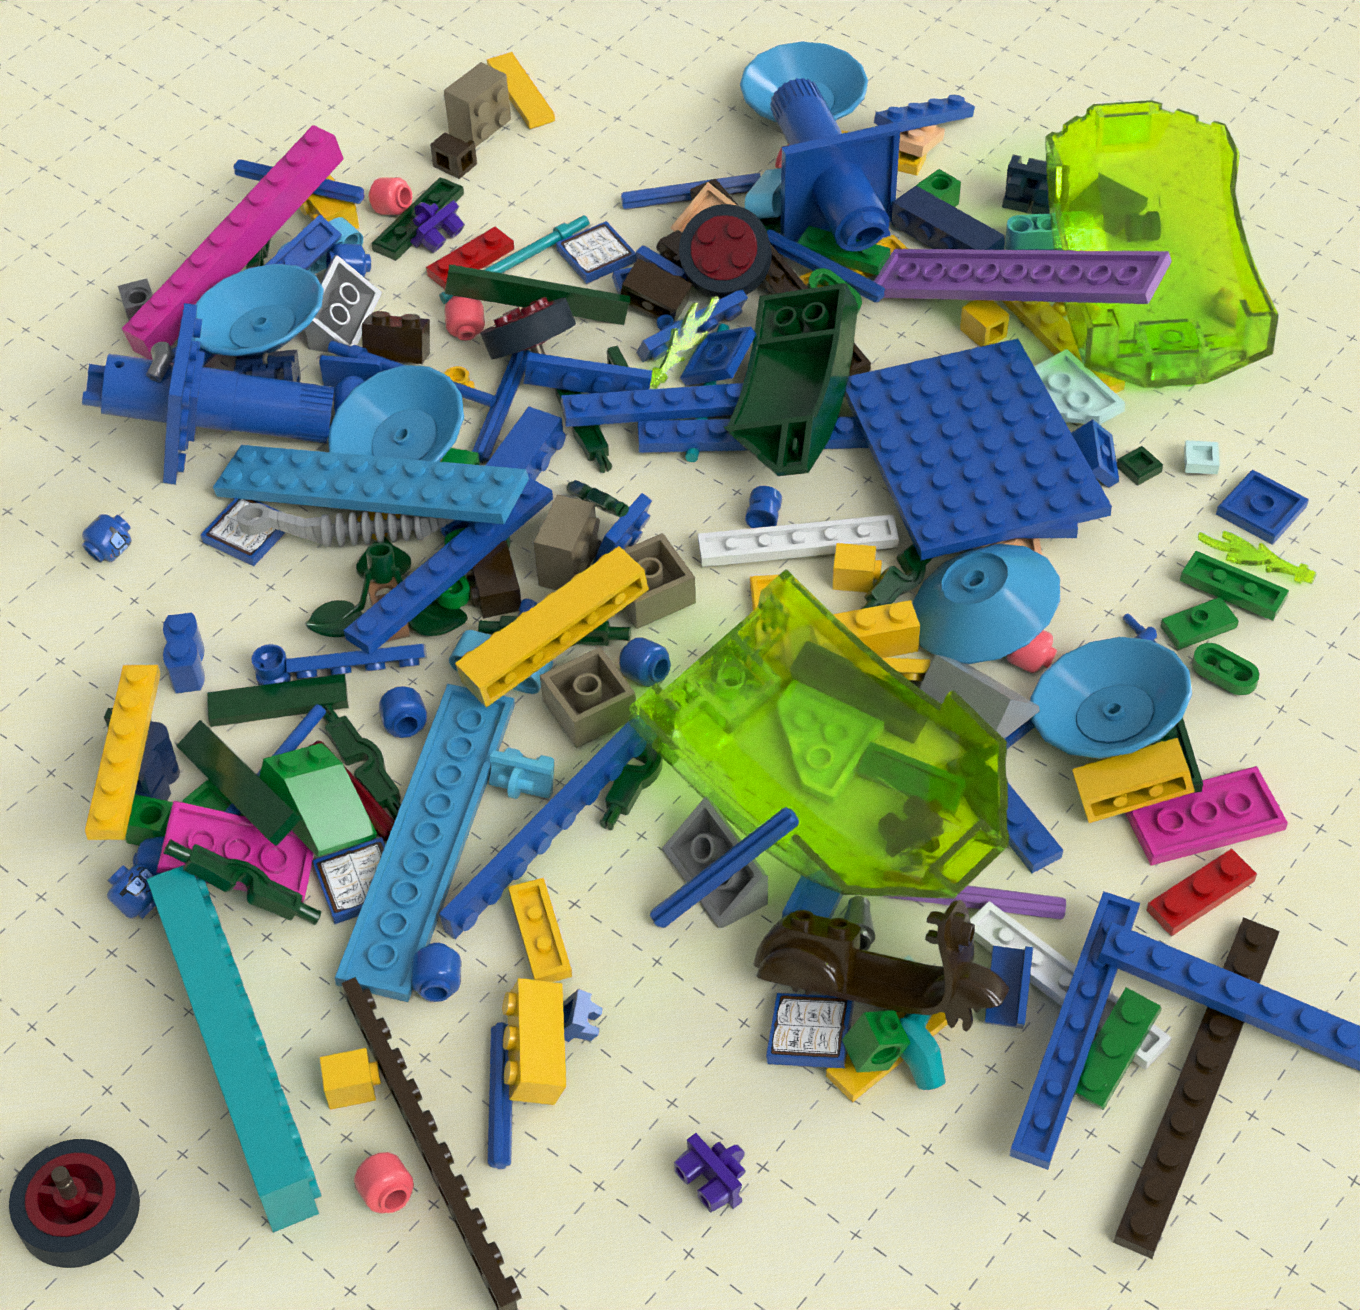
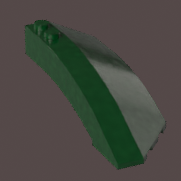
[723,283,858,477]

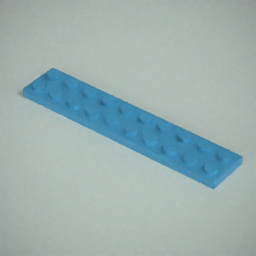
[213,445,529,524]
[335,684,515,1002]

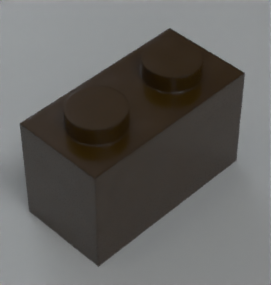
[620,258,692,322]
[362,311,430,364]
[466,540,521,619]

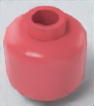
[368,177,413,215]
[444,296,485,341]
[1006,630,1057,673]
[354,1152,414,1214]

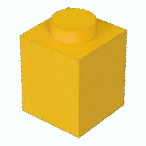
[960,300,1010,347]
[833,543,882,593]
[320,1048,381,1110]

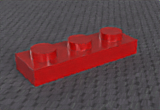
[426,226,514,290]
[1146,848,1257,937]

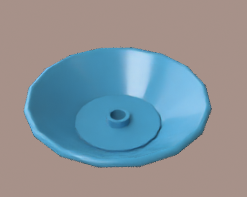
[740,41,868,123]
[195,264,324,356]
[328,365,464,462]
[912,544,1060,664]
[1030,637,1192,759]

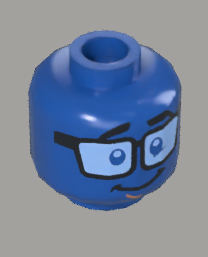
[82,514,132,563]
[107,864,156,919]

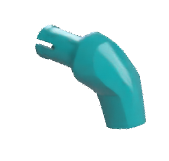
[899,1013,946,1090]

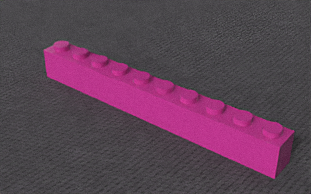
[122,125,344,360]

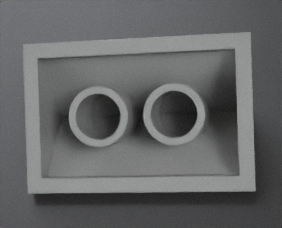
[305,255,382,353]
[918,654,1040,750]
[662,796,768,928]

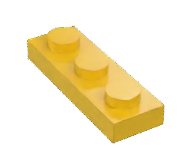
[508,877,572,982]

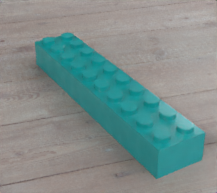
[147,865,322,1233]

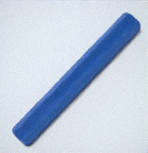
[488,1022,513,1169]

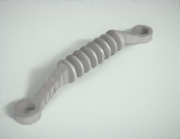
[236,503,454,547]

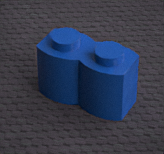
[163,612,205,694]

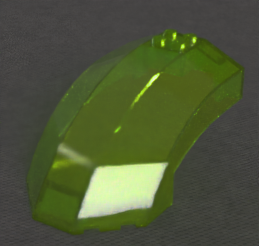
[1045,100,1279,389]
[629,569,1009,899]

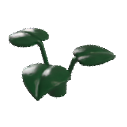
[305,536,468,637]

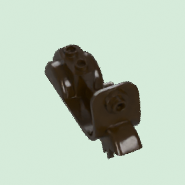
[753,900,1009,1032]

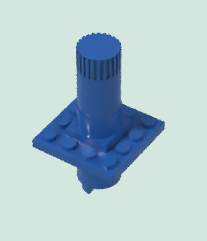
[770,78,900,251]
[82,303,334,485]

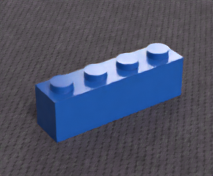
[485,406,566,480]

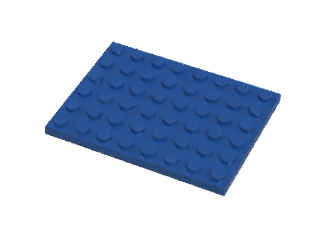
[844,338,1112,560]

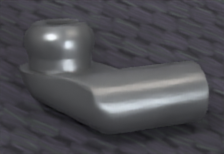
[146,342,174,383]

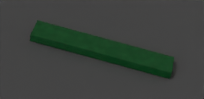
[444,264,630,325]
[176,720,301,846]

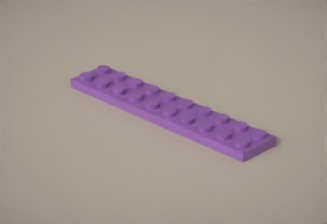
[874,249,1172,304]

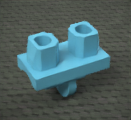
[489,747,554,799]

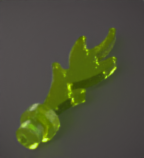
[650,296,719,389]
[1198,531,1317,584]

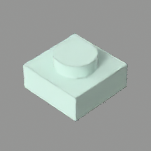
[1184,440,1220,474]

